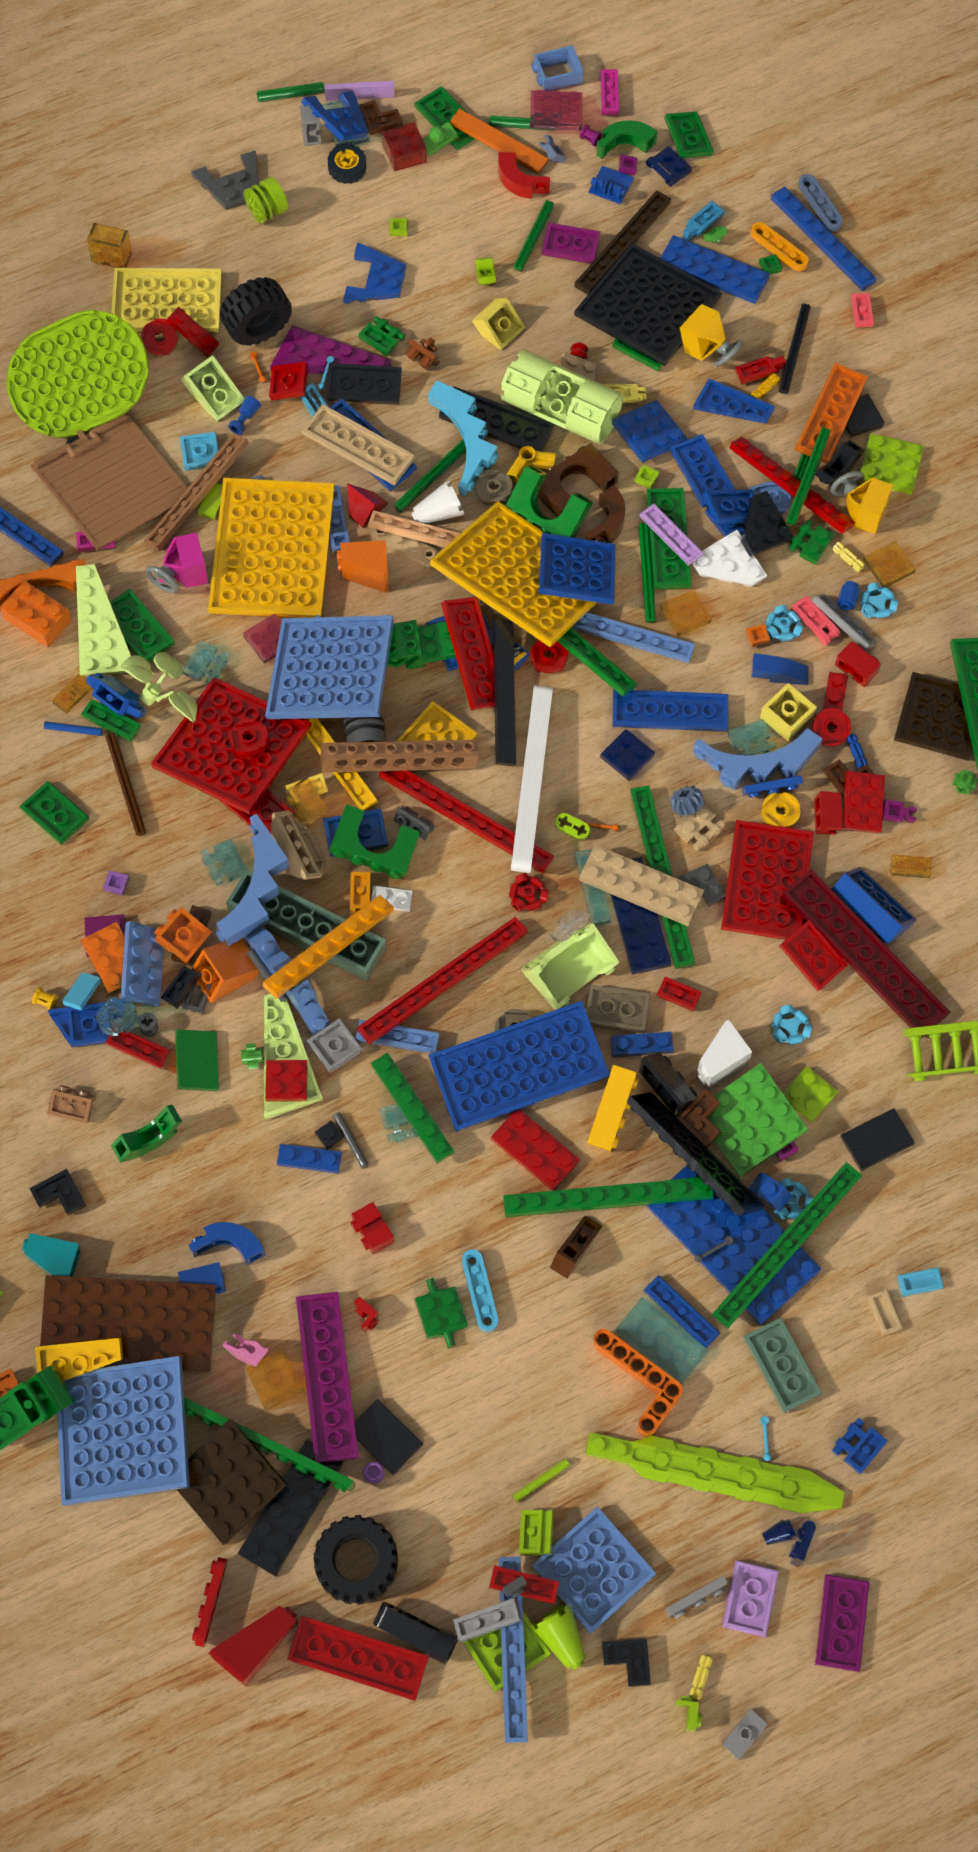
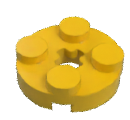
[761,792,800,828]

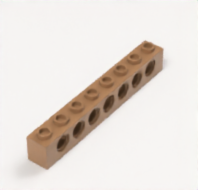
[320,740,479,772]

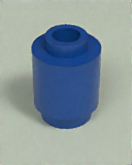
[837,581,860,610]

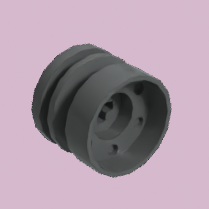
[343,713,387,742]

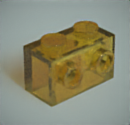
[286,778,329,824]

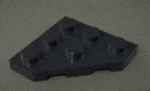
[741,491,793,557]

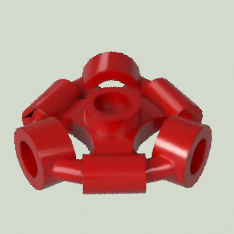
[509,873,549,912]

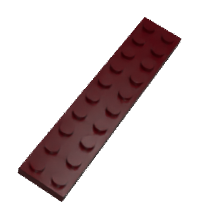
[782,869,951,1039]

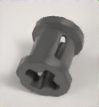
[138,1013,158,1036]

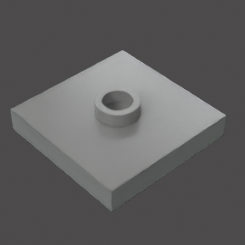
[306,1018,363,1073]

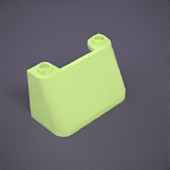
[521,923,620,1010]

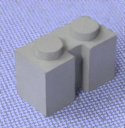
[300,105,321,146]

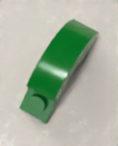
[597,120,658,159]
[111,1104,182,1163]

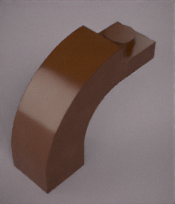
[585,485,625,543]

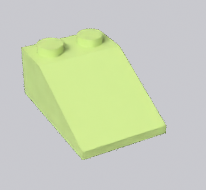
[181,355,244,422]

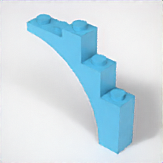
[428,380,499,497]

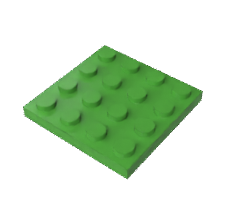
[708,1063,809,1177]

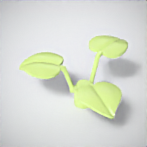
[120,652,197,723]

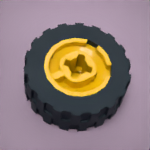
[327,144,366,184]

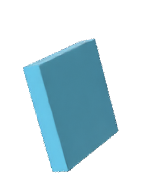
[180,431,219,471]

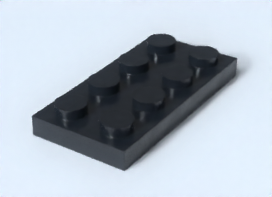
[326,363,402,405]

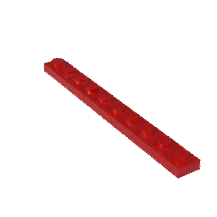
[379,770,554,874]
[357,917,528,1045]

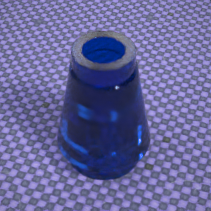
[762,1519,796,1545]

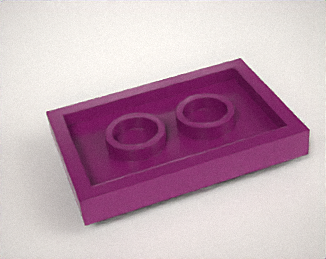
[542,222,601,264]

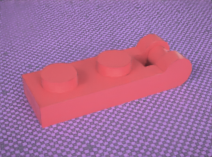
[791,595,841,646]

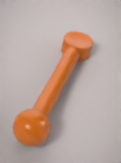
[250,351,266,383]
[582,820,620,832]

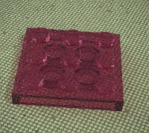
[530,90,582,130]

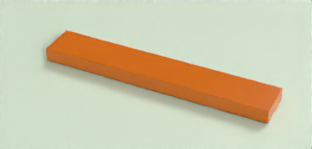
[450,109,548,174]

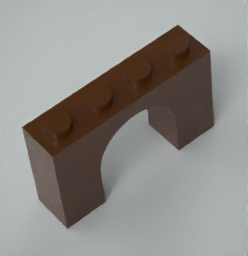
[537,443,619,517]

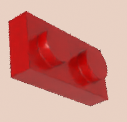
[657,977,702,1012]

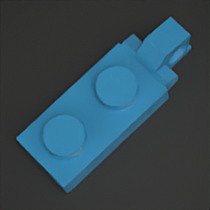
[683,201,725,241]

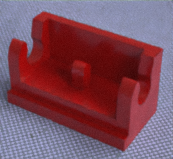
[814,791,843,835]

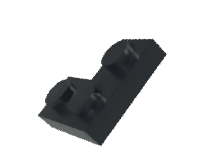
[29,1169,86,1215]
[602,1639,651,1687]

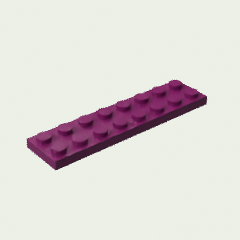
[296,1291,359,1464]

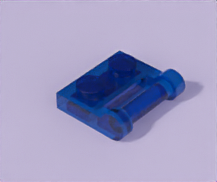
[646,146,692,187]
[789,1520,816,1567]

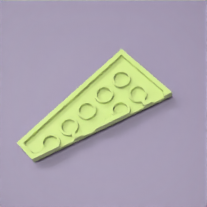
[76,564,132,677]
[264,994,323,1120]

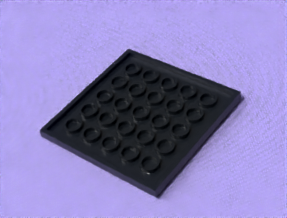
[574,243,722,366]

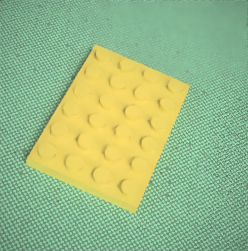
[111,268,222,332]

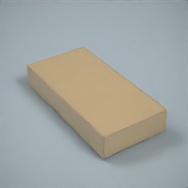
[867,1289,903,1337]

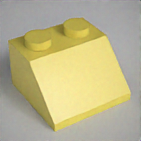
[472,298,526,350]

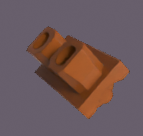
[406,338,440,371]

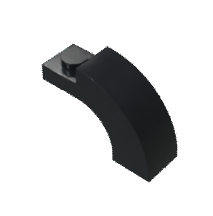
[815,440,864,486]

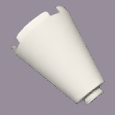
[411,481,465,524]

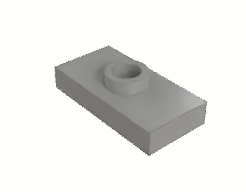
[721,1709,768,1760]

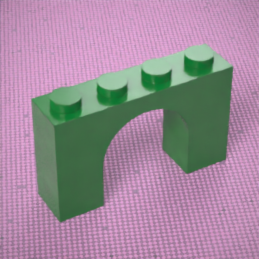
[506,465,594,538]
[328,804,420,879]

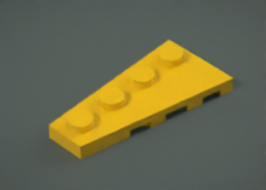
[35,1338,123,1381]

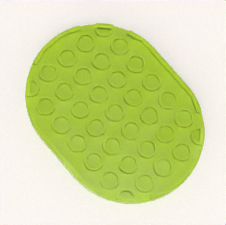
[6,310,149,438]

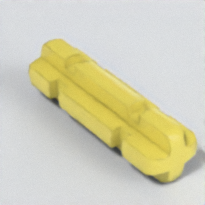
[833,542,865,572]
[689,1655,713,1700]

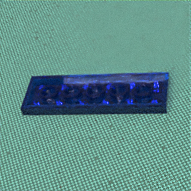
[610,857,671,975]

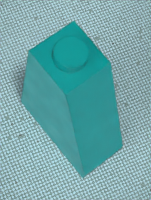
[22,1233,81,1276]

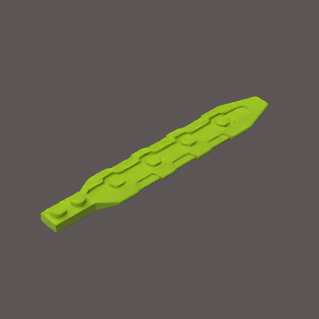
[585,1432,844,1514]

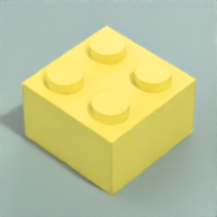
[760,683,817,742]

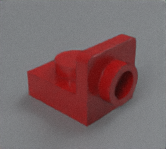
[353,1296,379,1332]

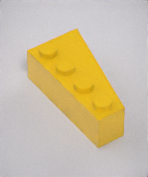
[587,1065,639,1152]

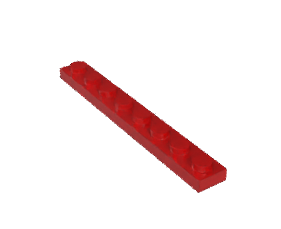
[729,437,855,534]

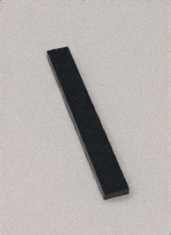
[493,618,516,767]

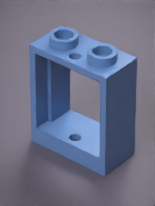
[531,45,584,92]

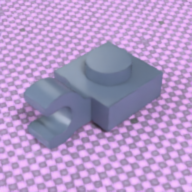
[539,135,567,163]

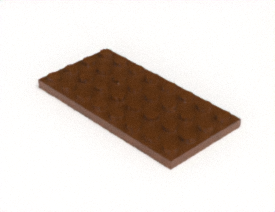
[40,1275,216,1371]

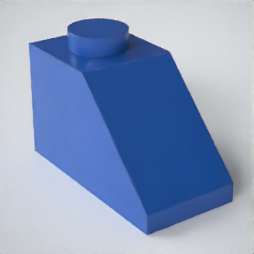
[748,1172,792,1212]

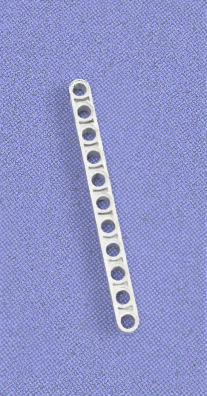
[511,685,553,873]

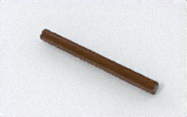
[105,733,146,836]

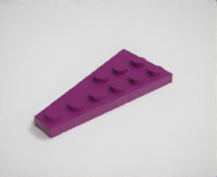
[270,325,391,375]

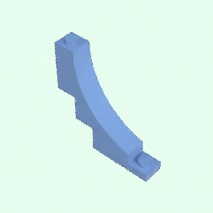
[216,814,289,947]

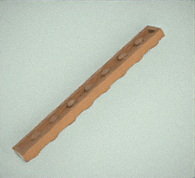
[144,433,249,552]

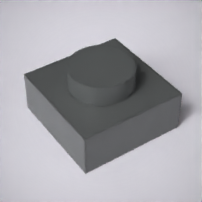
[503,1576,527,1598]

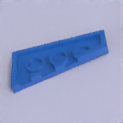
[693,378,775,424]

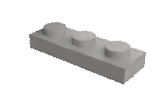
[664,1576,728,1619]
[453,1598,523,1643]

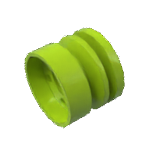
[243,176,289,224]

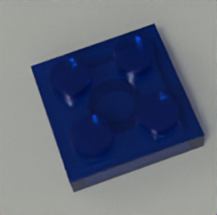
[600,729,655,781]

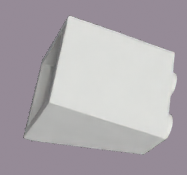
[696,1020,752,1090]

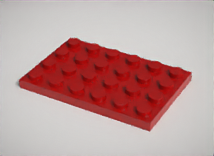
[721,820,814,940]

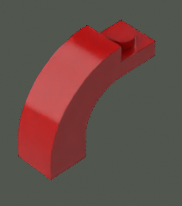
[498,152,550,199]

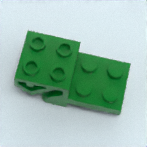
[387,620,456,669]
[0,1365,76,1451]

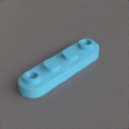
[462,1249,498,1332]

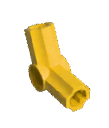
[507,446,556,484]

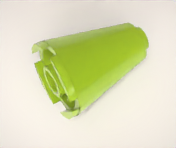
[531,1603,586,1670]

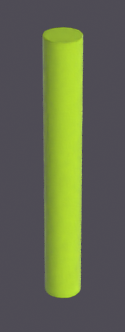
[512,1458,570,1502]

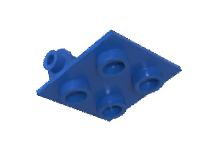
[588,166,634,205]

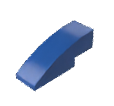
[751,653,809,685]

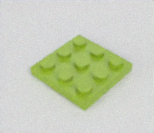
[860,433,924,495]
[463,1611,551,1693]

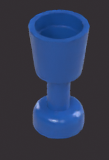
[228,396,261,435]

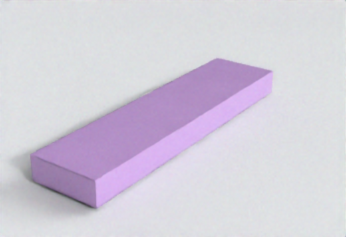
[325,81,394,101]
[640,504,703,566]

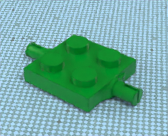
[414,1278,468,1349]

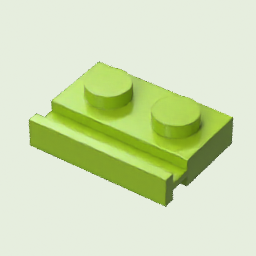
[519,1510,554,1556]

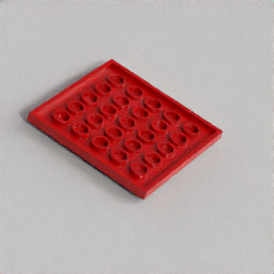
[151,677,312,815]

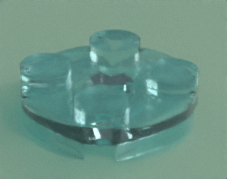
[96,997,138,1036]

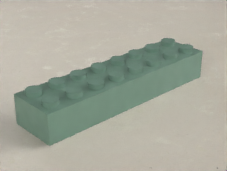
[226,870,387,981]

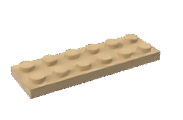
[302,404,415,486]
[579,845,704,926]

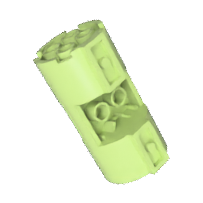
[501,349,624,445]

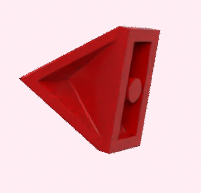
[347,483,388,528]

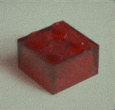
[382,122,427,171]

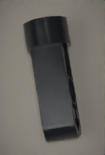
[373,1602,458,1665]

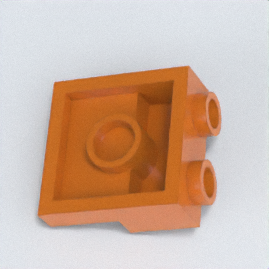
[154,907,212,963]

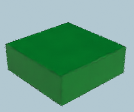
[759,254,782,275]

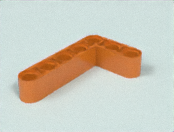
[593,1329,683,1438]

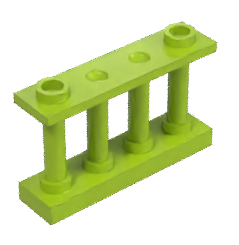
[902,1020,978,1081]

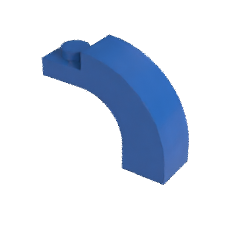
[189,1222,265,1265]

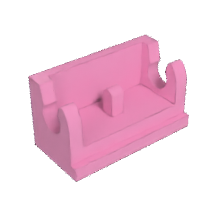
[222,1334,268,1367]

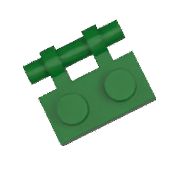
[358,316,406,356]
[789,520,834,565]

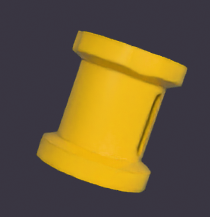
[32,987,59,1010]

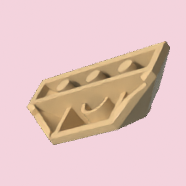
[271,811,326,880]

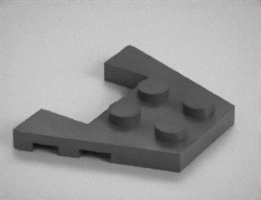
[191,150,258,210]

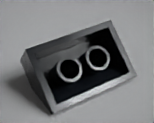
[639,1052,697,1118]

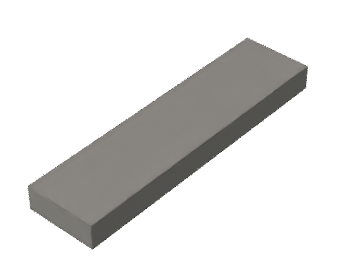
[812,594,877,650]

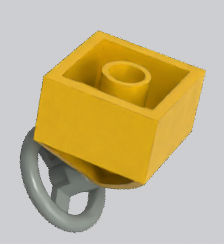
[680,304,743,367]
[830,471,893,534]

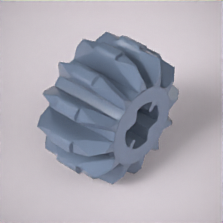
[670,785,704,817]

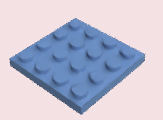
[532,1506,656,1634]

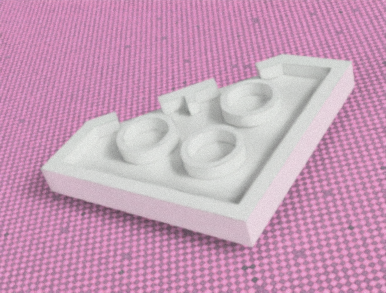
[692,530,767,587]

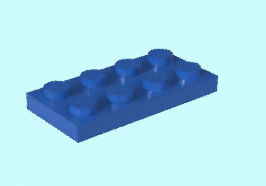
[670,434,735,508]

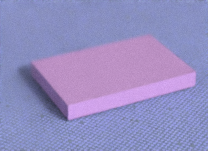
[722,1560,779,1638]

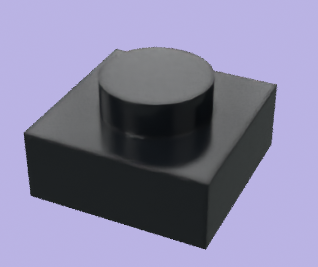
[315,1120,344,1150]

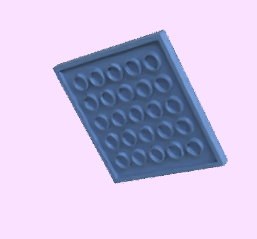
[265,615,394,719]
[58,1356,190,1506]

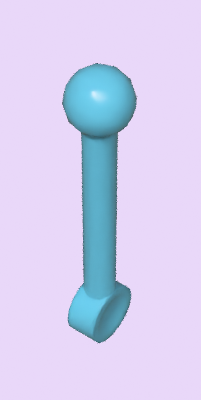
[318,356,334,390]
[760,1416,772,1461]

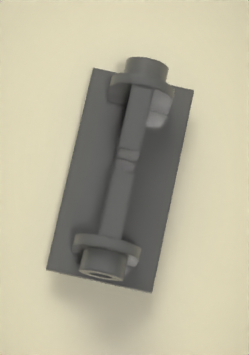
[394,806,435,841]

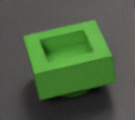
[703,226,728,243]

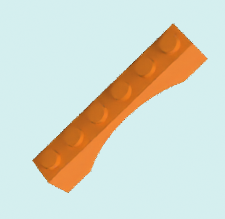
[0,559,86,611]

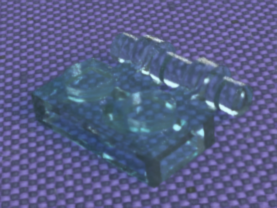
[182,640,229,685]
[727,719,776,756]
[200,839,246,886]
[379,1104,418,1143]

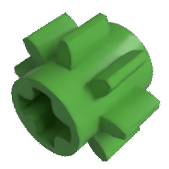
[952,770,978,794]
[241,1043,263,1069]

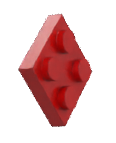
[269,361,309,401]
[265,1060,308,1102]

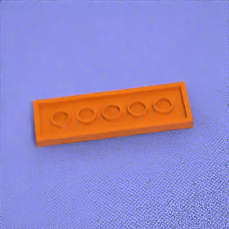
[794,362,868,464]

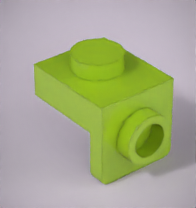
[475,257,496,286]
[675,1696,702,1732]

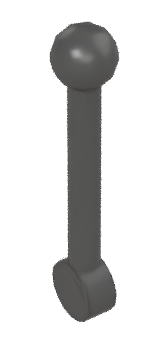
[695,1236,733,1262]

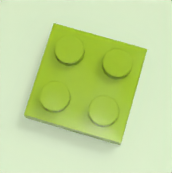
[783,1066,838,1123]

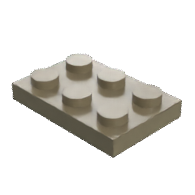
[586,985,650,1033]

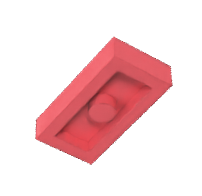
[851,293,874,328]

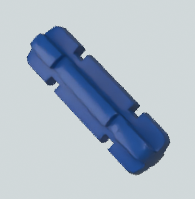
[846,733,868,769]

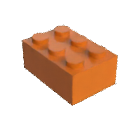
[0,580,72,647]

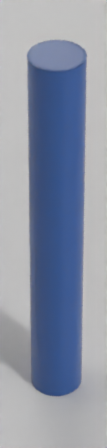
[44,721,103,736]

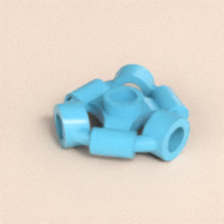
[860,583,899,619]
[765,605,804,641]
[771,1005,813,1045]
[774,1178,814,1220]

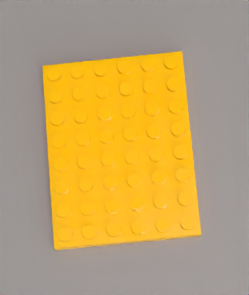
[208,478,335,618]
[430,501,617,647]

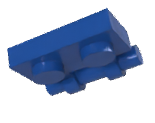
[832,1418,888,1475]

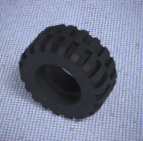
[220,277,292,346]
[313,1515,398,1605]

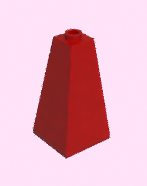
[208,1606,298,1687]

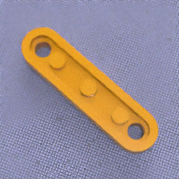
[750,222,809,271]

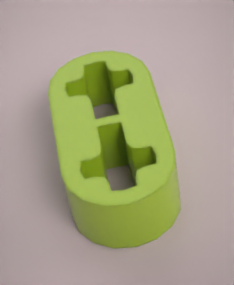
[555,813,591,841]

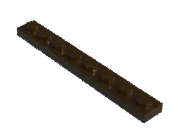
[574,190,671,295]

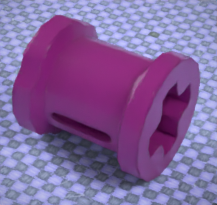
[579,124,602,147]

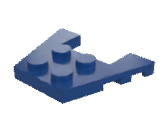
[301,91,369,141]
[344,243,406,304]

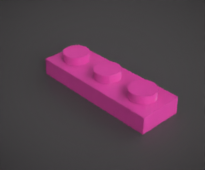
[600,69,619,115]

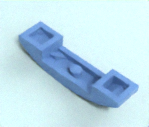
[330,485,350,552]

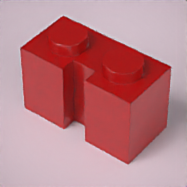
[835,641,881,687]
[350,1202,394,1255]

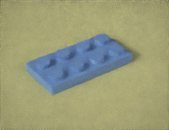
[121,921,163,1007]

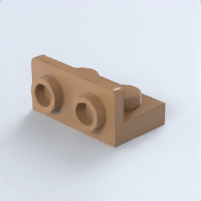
[47,1085,96,1123]

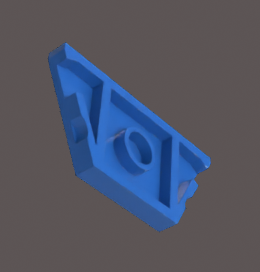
[48,999,127,1048]

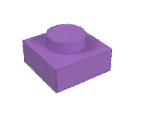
[103,870,129,896]

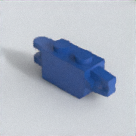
[86,673,147,718]

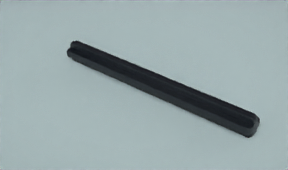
[779,303,811,394]

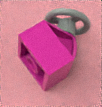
[145,532,208,593]

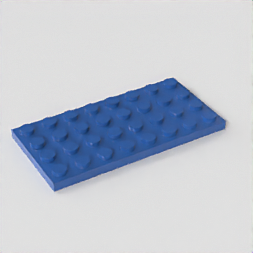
[428,1001,610,1132]
[645,1165,821,1326]

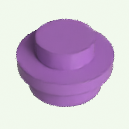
[363,1462,385,1484]

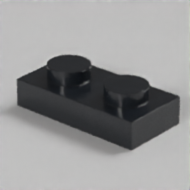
[161,965,201,1009]

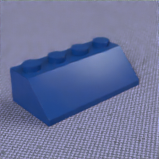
[831,867,917,944]

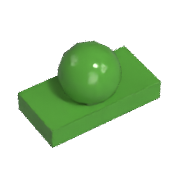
[419,121,458,156]

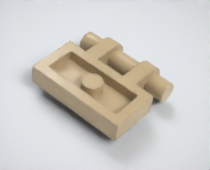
[674,806,725,851]

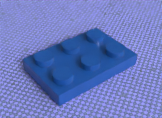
[703,489,755,524]
[323,809,388,857]

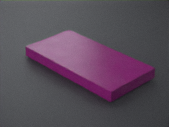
[815,1574,869,1673]

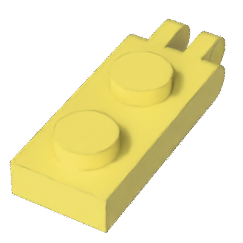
[603,384,646,404]

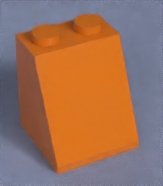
[337,540,389,592]
[191,938,259,1003]

